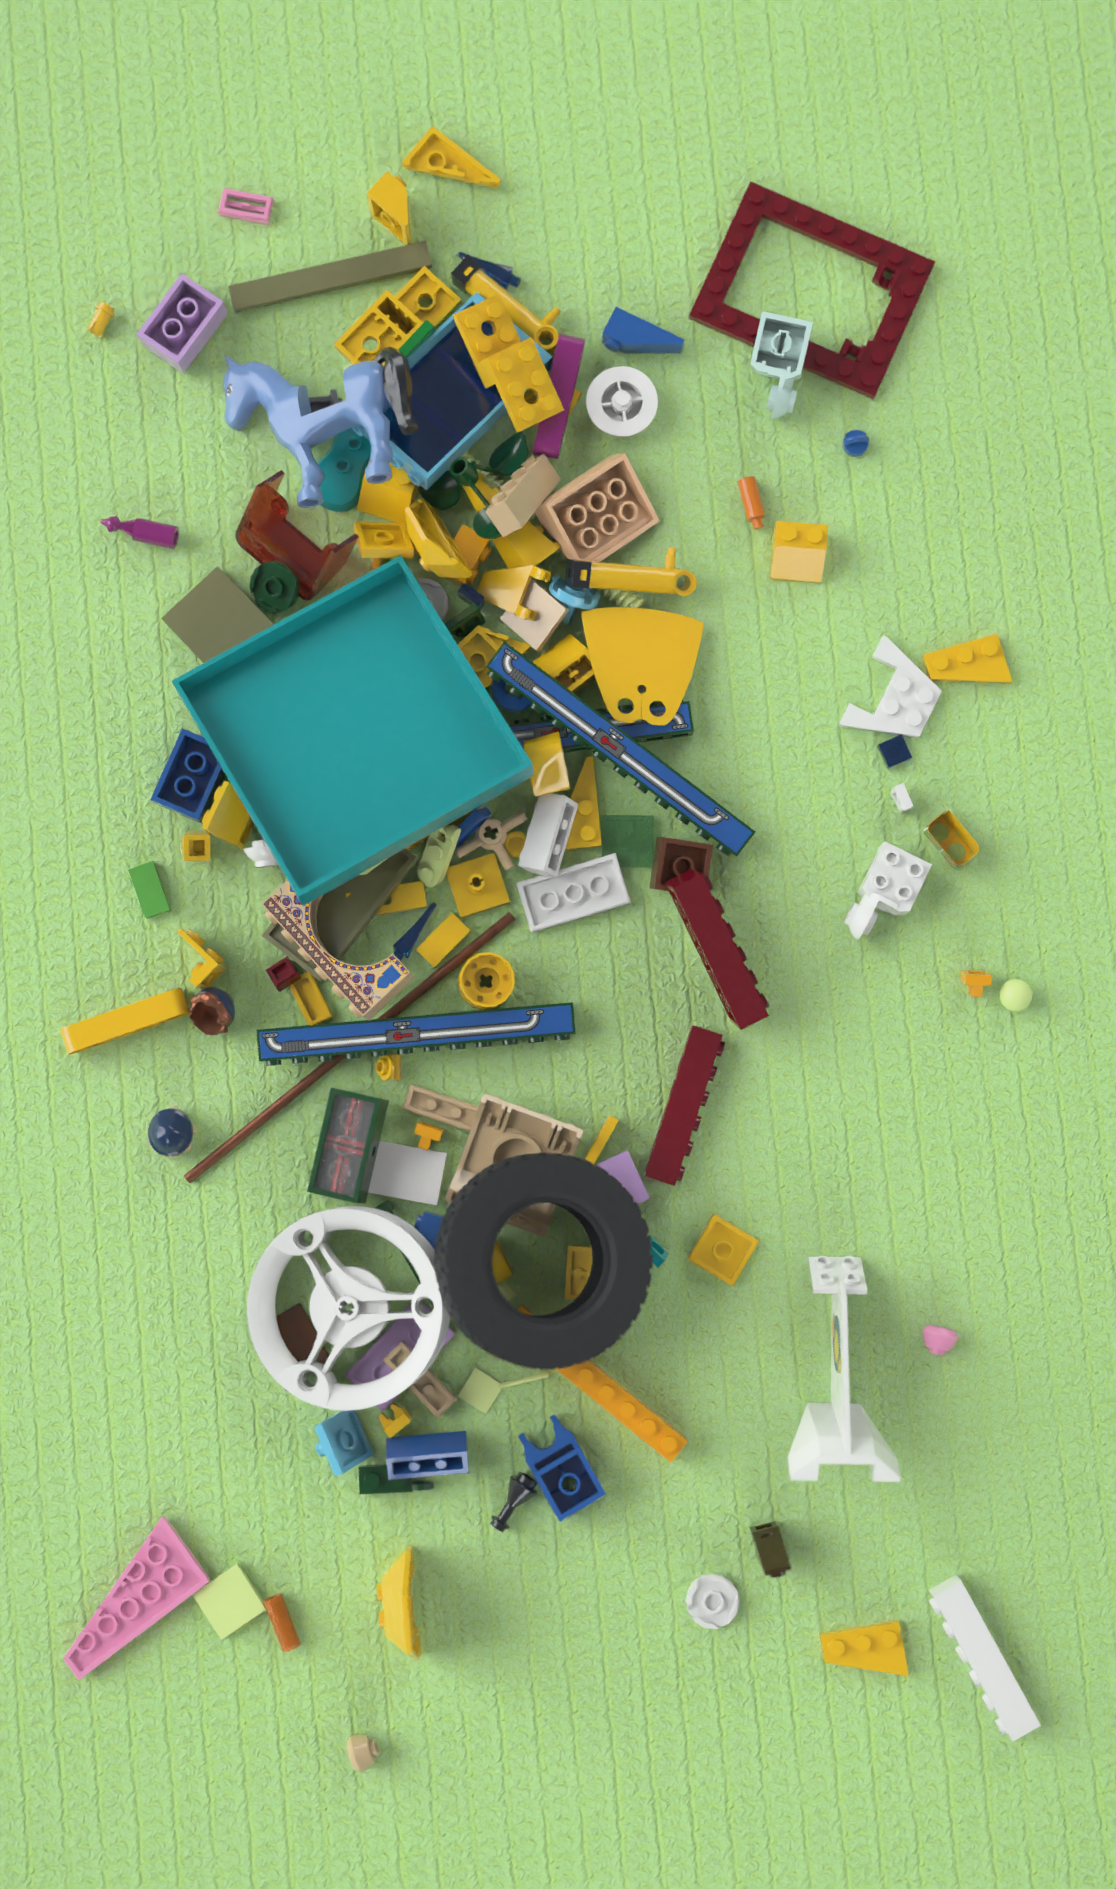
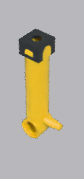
[451,255,561,357]
[565,547,697,596]

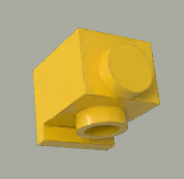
[181,831,210,861]

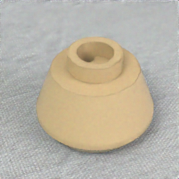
[347,1735,379,1773]

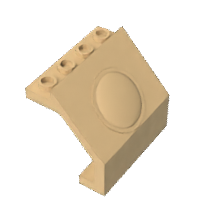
[445,1094,583,1237]

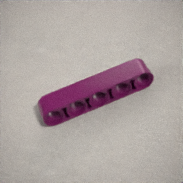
[533,334,585,459]

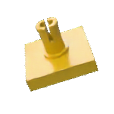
[353,522,414,569]
[446,853,510,918]

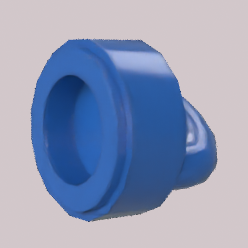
[843,429,869,457]

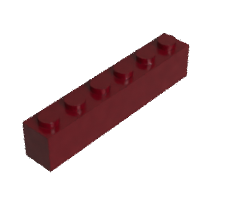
[644,1025,725,1186]

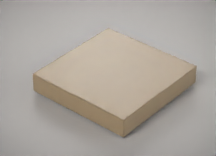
[500,578,570,651]

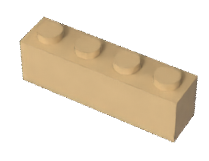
[485,454,561,537]

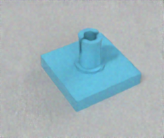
[314,1410,374,1476]

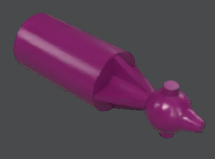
[100,516,179,549]

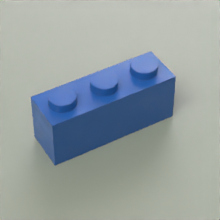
[386,1431,469,1480]

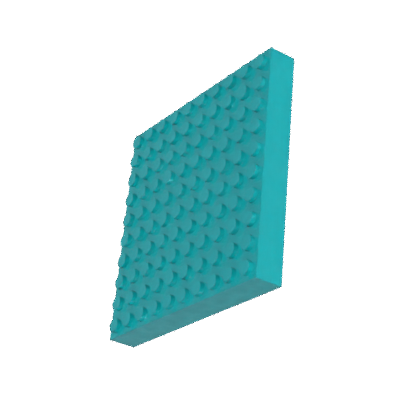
[172,555,534,906]

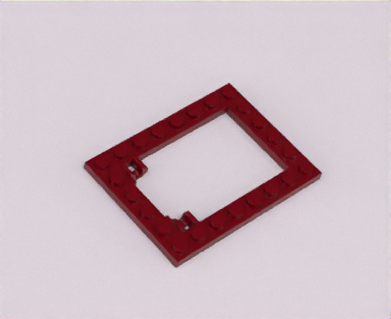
[688,181,936,400]

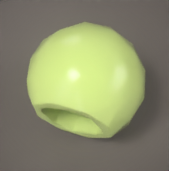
[999,979,1033,1012]

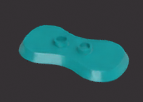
[317,419,393,512]

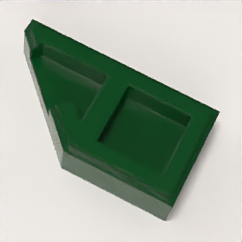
[444,603,486,637]

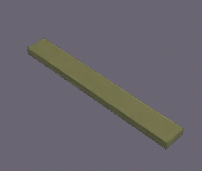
[228,241,432,313]

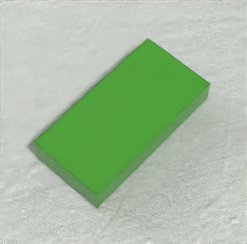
[128,861,171,919]

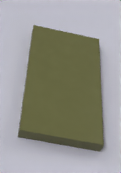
[161,566,274,663]
[262,849,418,983]

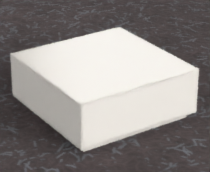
[891,783,914,814]

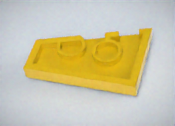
[922,634,1012,684]
[819,1620,909,1676]

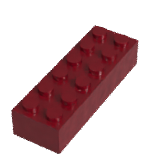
[664,868,769,1030]

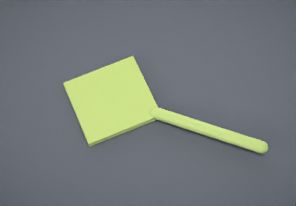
[458,1367,550,1414]

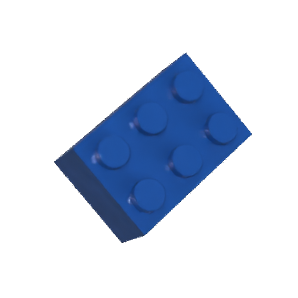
[150,728,225,824]

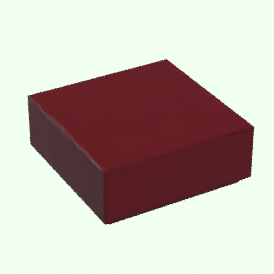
[266,956,301,992]

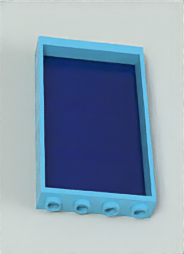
[351,292,552,490]

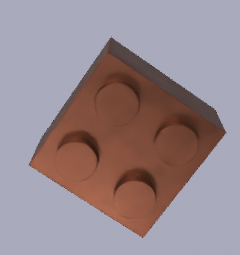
[649,837,713,891]

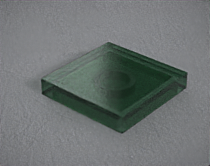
[602,815,654,868]

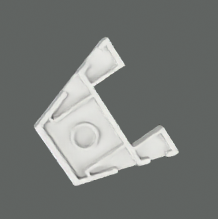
[838,635,942,738]

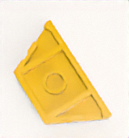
[458,625,531,690]

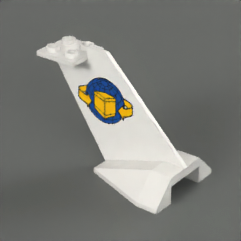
[788,1256,901,1482]

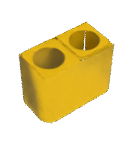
[523,732,571,796]

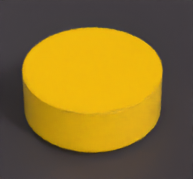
[503,831,527,858]

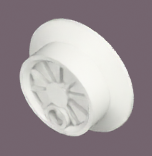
[586,366,658,437]

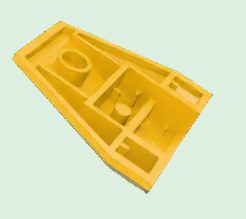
[377,1545,421,1661]

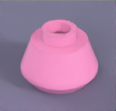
[922,1325,958,1355]

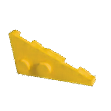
[402,126,501,189]
[565,756,602,850]

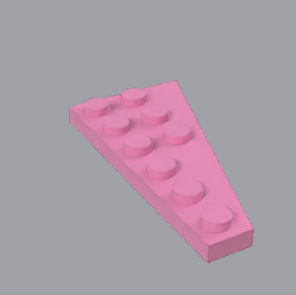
[63,1515,211,1680]

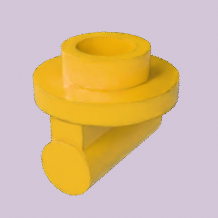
[376,1054,401,1080]

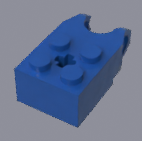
[518,1414,606,1522]

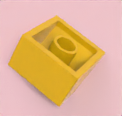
[367,171,412,245]
[357,460,420,525]
[770,521,828,583]

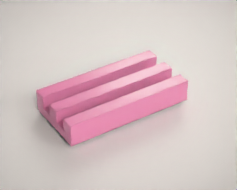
[218,188,274,225]

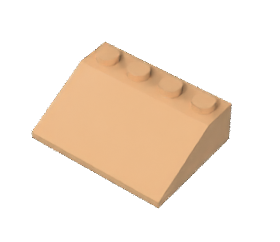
[535,453,660,562]

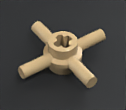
[455,806,527,871]

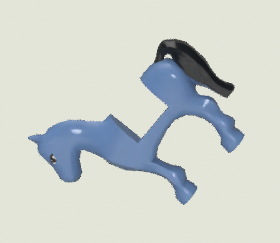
[224,347,418,508]

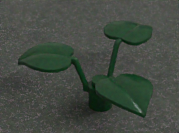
[418,431,528,539]

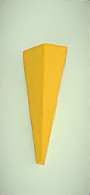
[463,473,561,569]

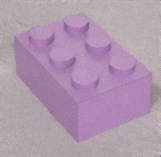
[137,273,228,374]

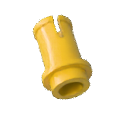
[87,302,114,338]

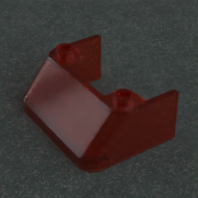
[235,470,359,601]

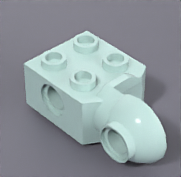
[750,311,813,420]

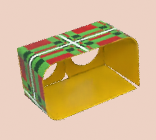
[923,810,979,869]

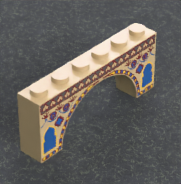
[262,880,416,1020]

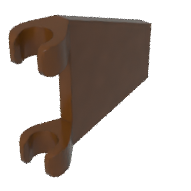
[277,1303,334,1392]

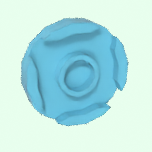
[549,575,600,626]

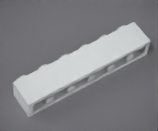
[928,1575,1041,1741]

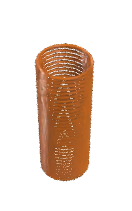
[264,1593,301,1652]

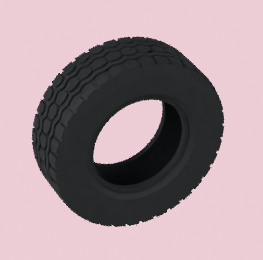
[434,1153,653,1370]

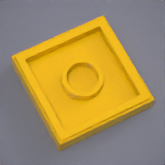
[687,1213,759,1286]

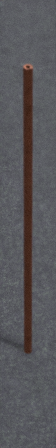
[184,912,516,1183]

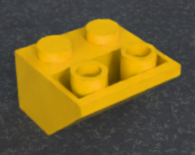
[533,634,596,694]
[202,781,255,850]

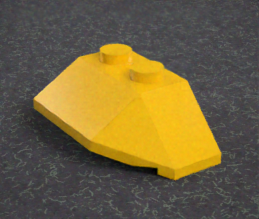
[405,497,473,578]

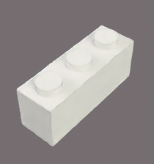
[518,793,578,878]

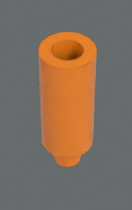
[738,476,765,530]

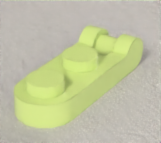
[417,824,461,887]

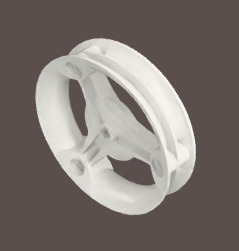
[247,1206,450,1410]

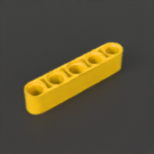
[60,988,190,1055]

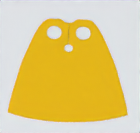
[581,607,704,726]

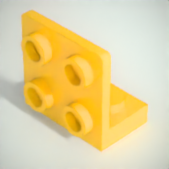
[177,928,227,989]

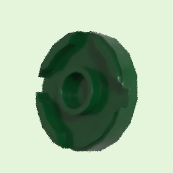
[249,560,300,613]

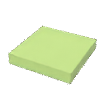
[192,1563,266,1640]

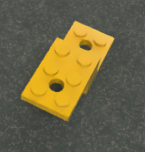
[334,266,462,366]
[453,293,564,433]

